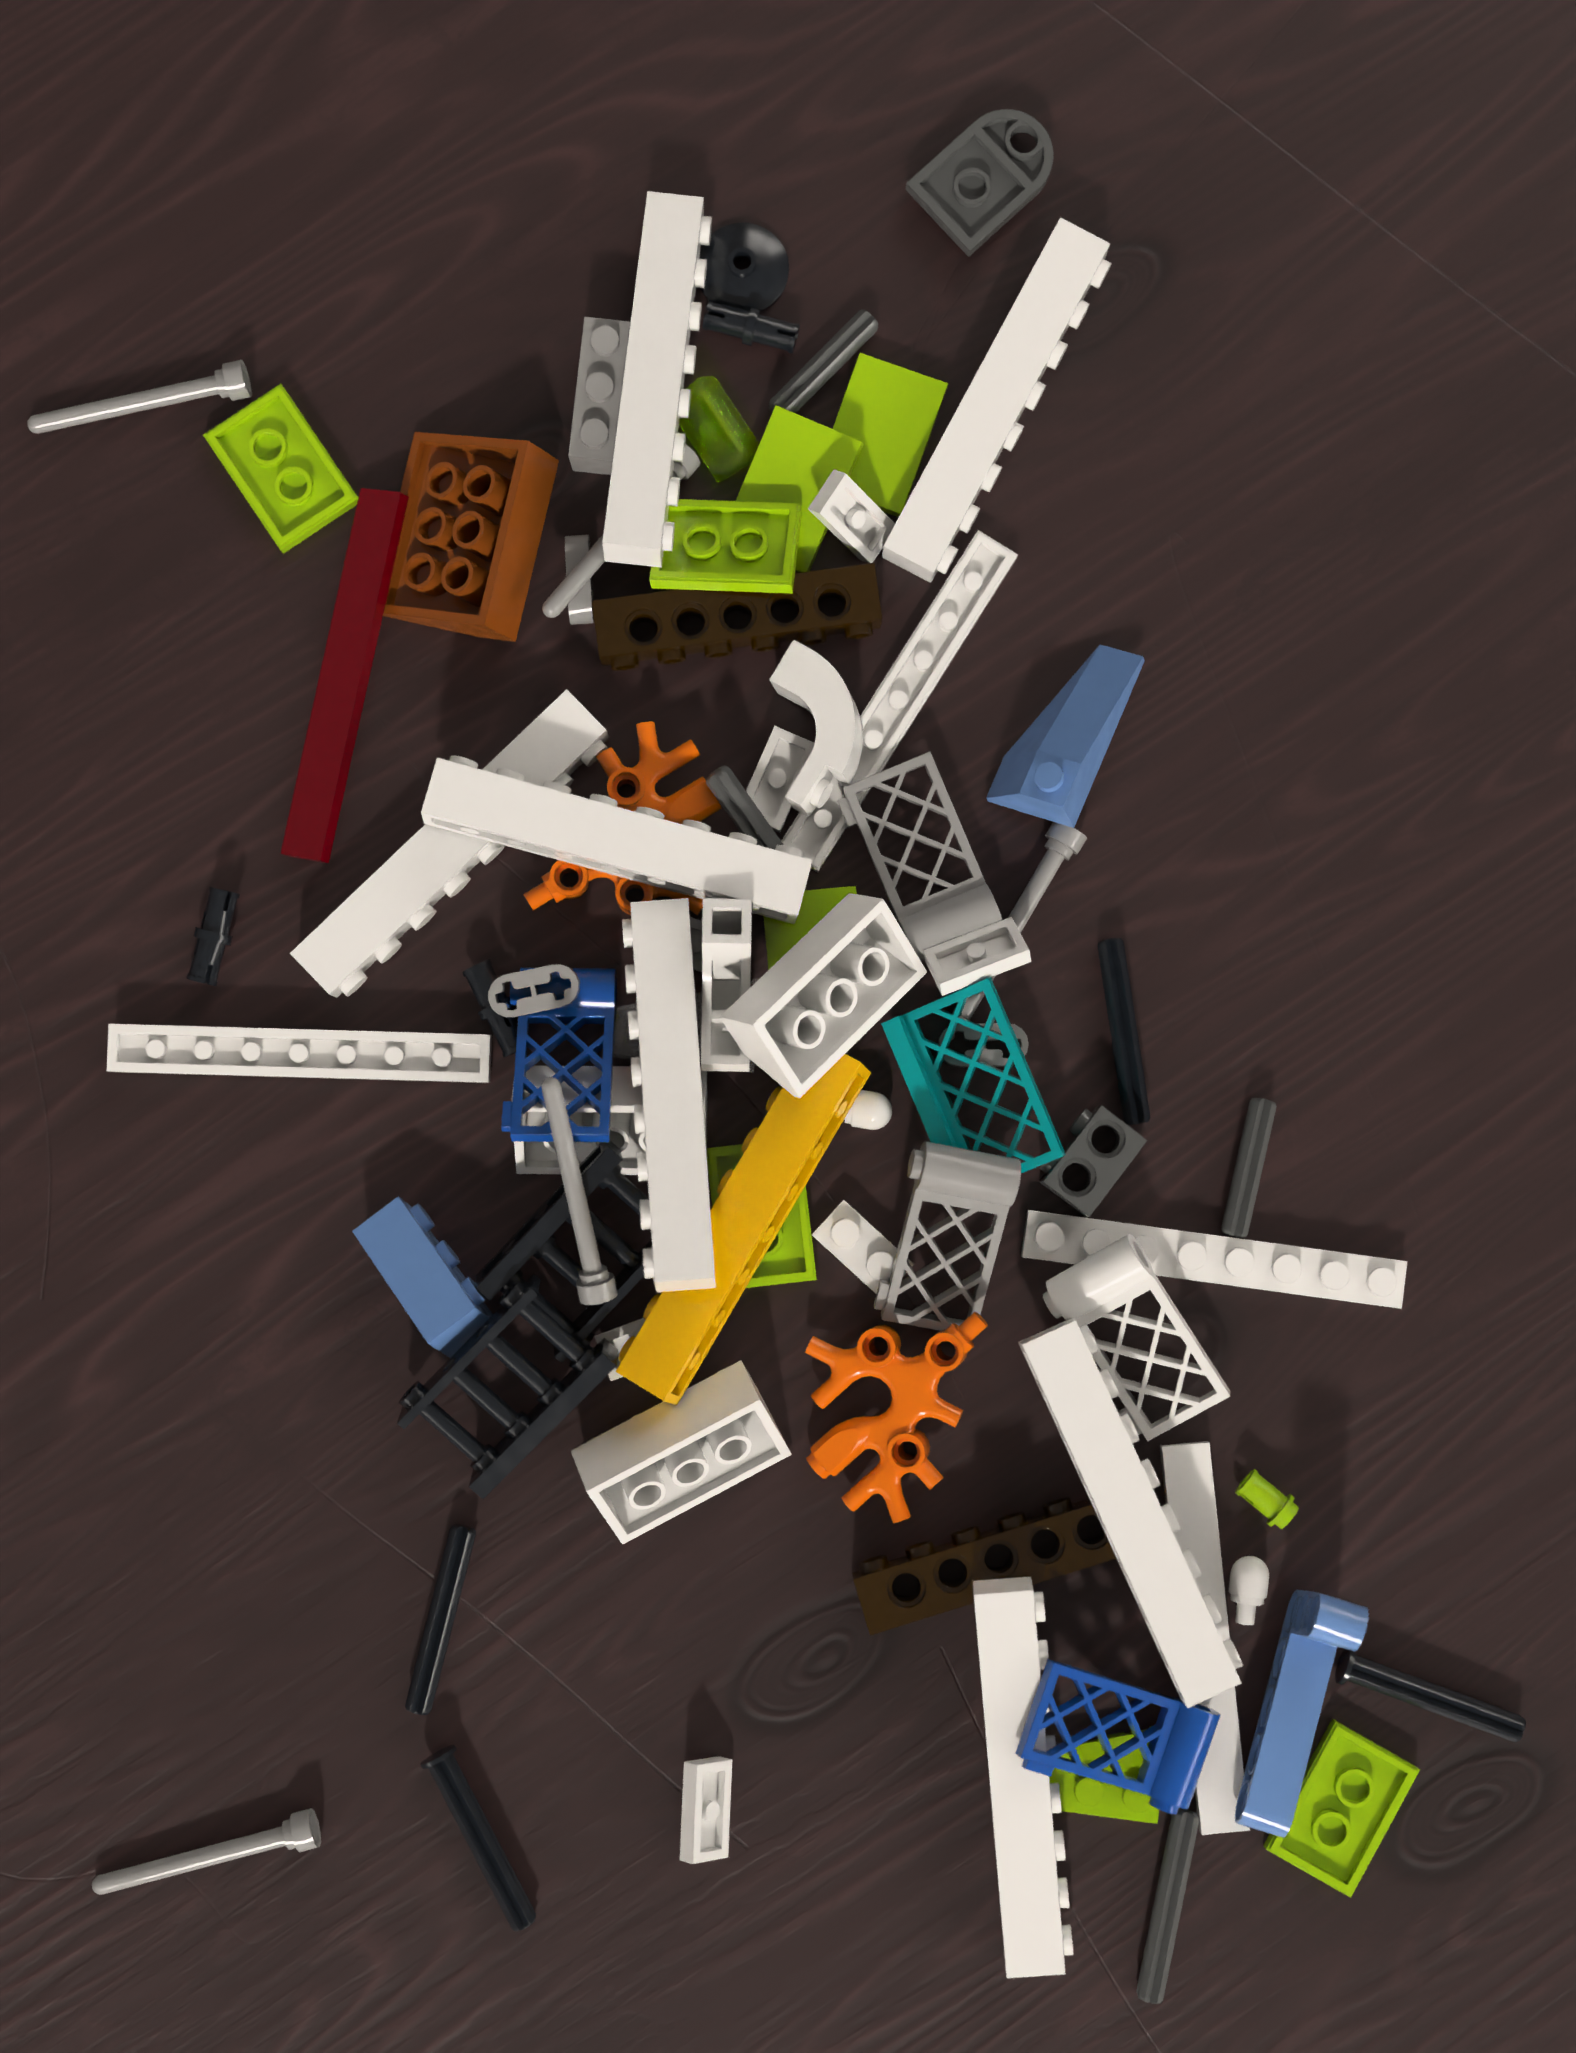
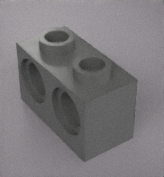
[1039,1105,1148,1217]

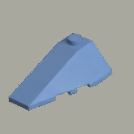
[986,645,1145,828]

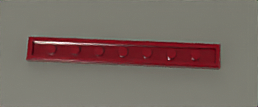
[280,488,409,863]

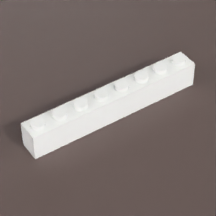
[602,191,712,568]
[882,217,1112,583]
[290,689,609,998]
[421,756,813,924]
[622,898,716,1292]
[1018,1318,1243,1708]
[973,1576,1073,1978]

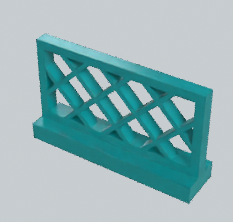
[881,977,1066,1173]

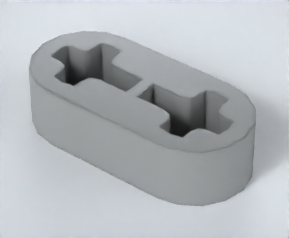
[565,535,595,625]
[488,964,580,1017]
[938,1023,1029,1067]

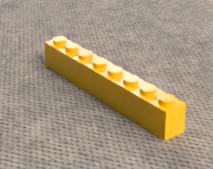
[615,1054,871,1406]

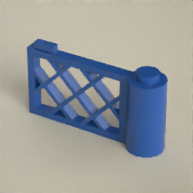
[501,968,617,1142]
[1015,1659,1221,1815]

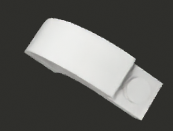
[769,640,863,817]
[701,898,752,1072]

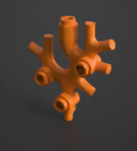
[523,721,722,915]
[805,1311,988,1523]

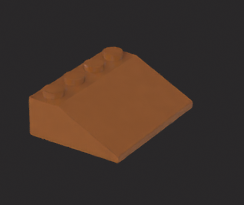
[383,432,559,642]

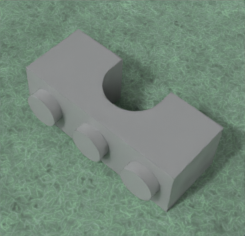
[568,317,631,475]

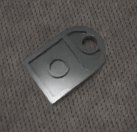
[906,109,1054,257]

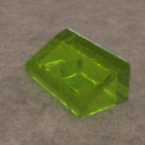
[679,376,760,482]

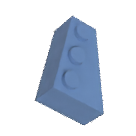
[352,1196,493,1358]

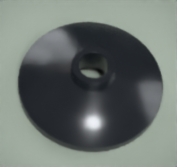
[699,223,789,312]

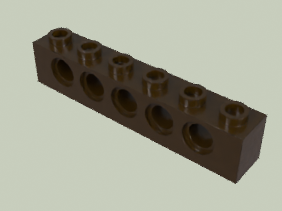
[592,563,882,671]
[852,1497,1116,1636]

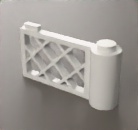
[1043,1234,1231,1441]

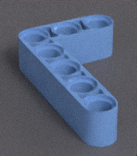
[1235,1590,1368,1838]

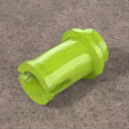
[1235,1469,1299,1529]

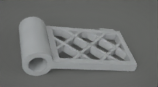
[837,752,1002,961]
[874,1141,1021,1331]

